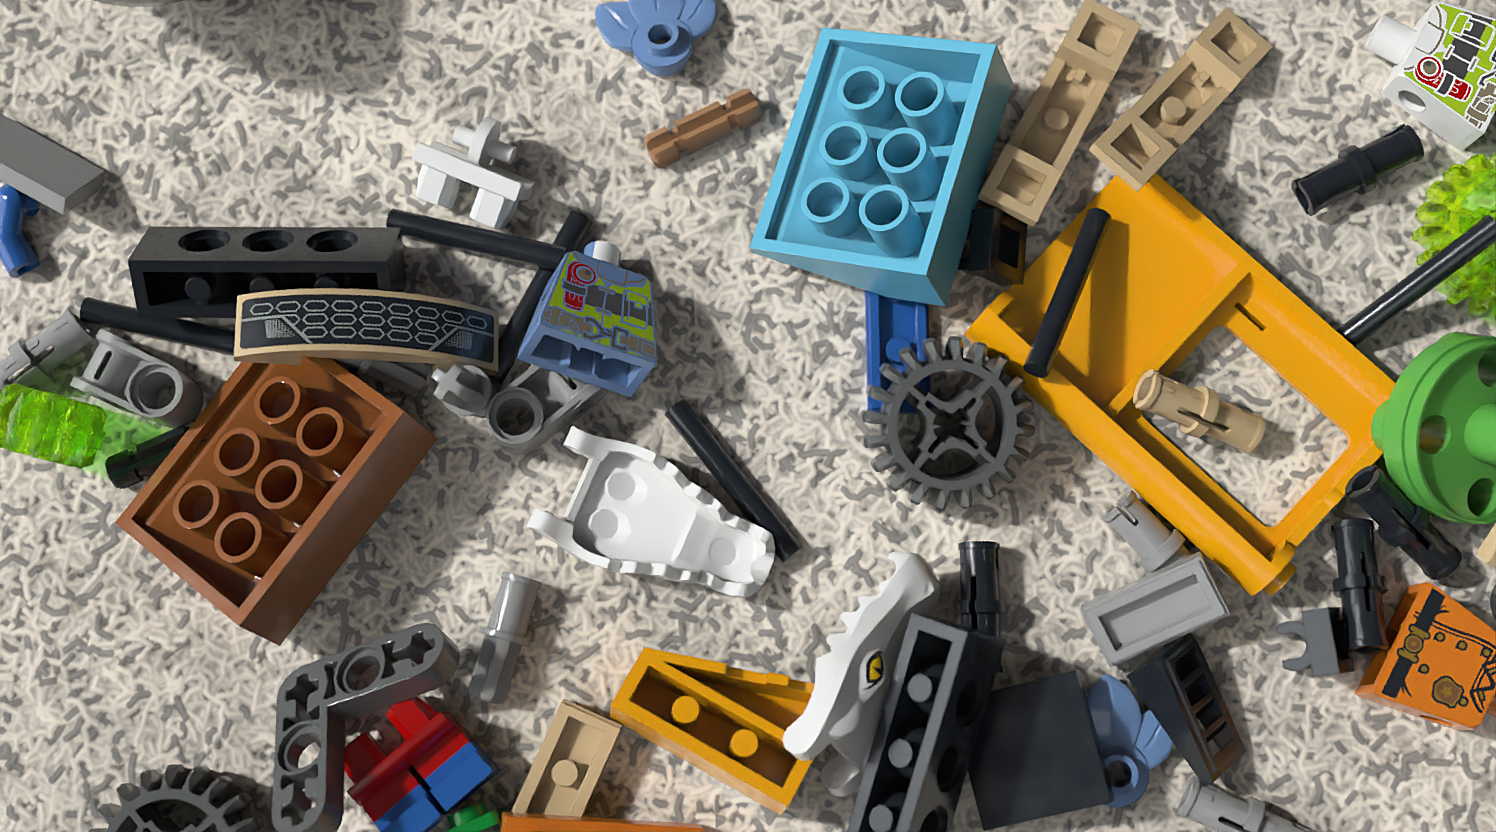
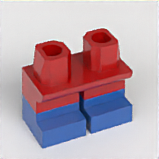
[345,695,501,832]

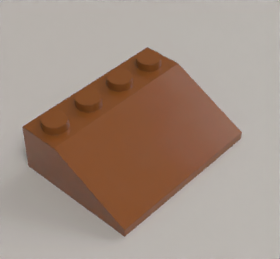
[115,356,438,646]

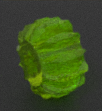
[0,383,108,468]

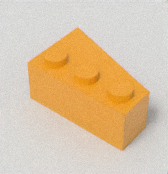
[610,647,815,816]

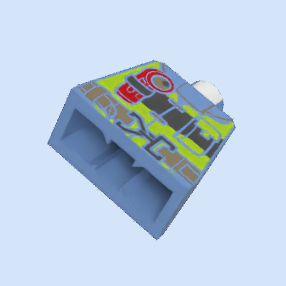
[517,241,657,397]

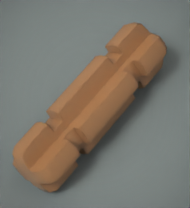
[644,89,761,168]

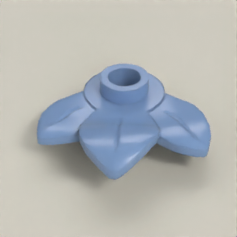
[595,0,717,76]
[1087,674,1173,807]

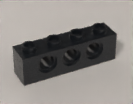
[128,226,406,318]
[846,613,1006,832]

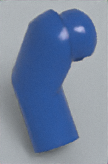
[0,184,41,278]

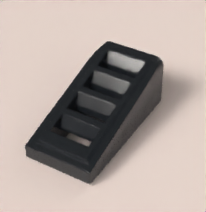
[1127,632,1246,787]

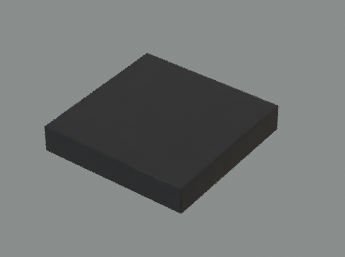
[968,670,1115,831]

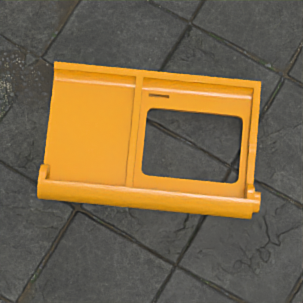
[964,173,1396,596]

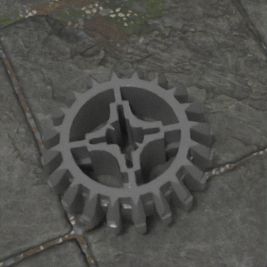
[860,336,1035,511]
[88,764,265,832]

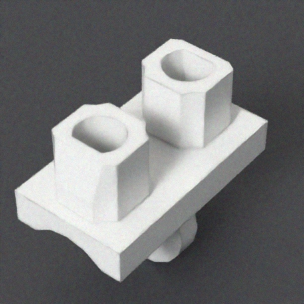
[411,117,537,229]

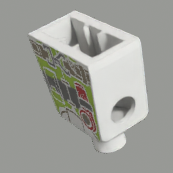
[1364,2,1496,151]

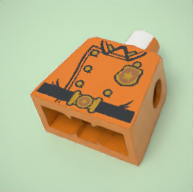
[1354,582,1496,730]

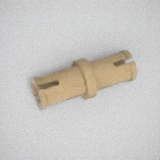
[1133,369,1266,453]

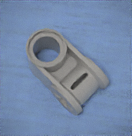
[70,329,203,429]
[486,364,609,455]

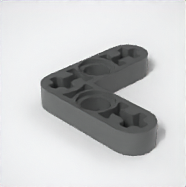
[272,623,460,832]

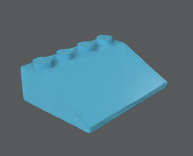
[750,27,1013,307]

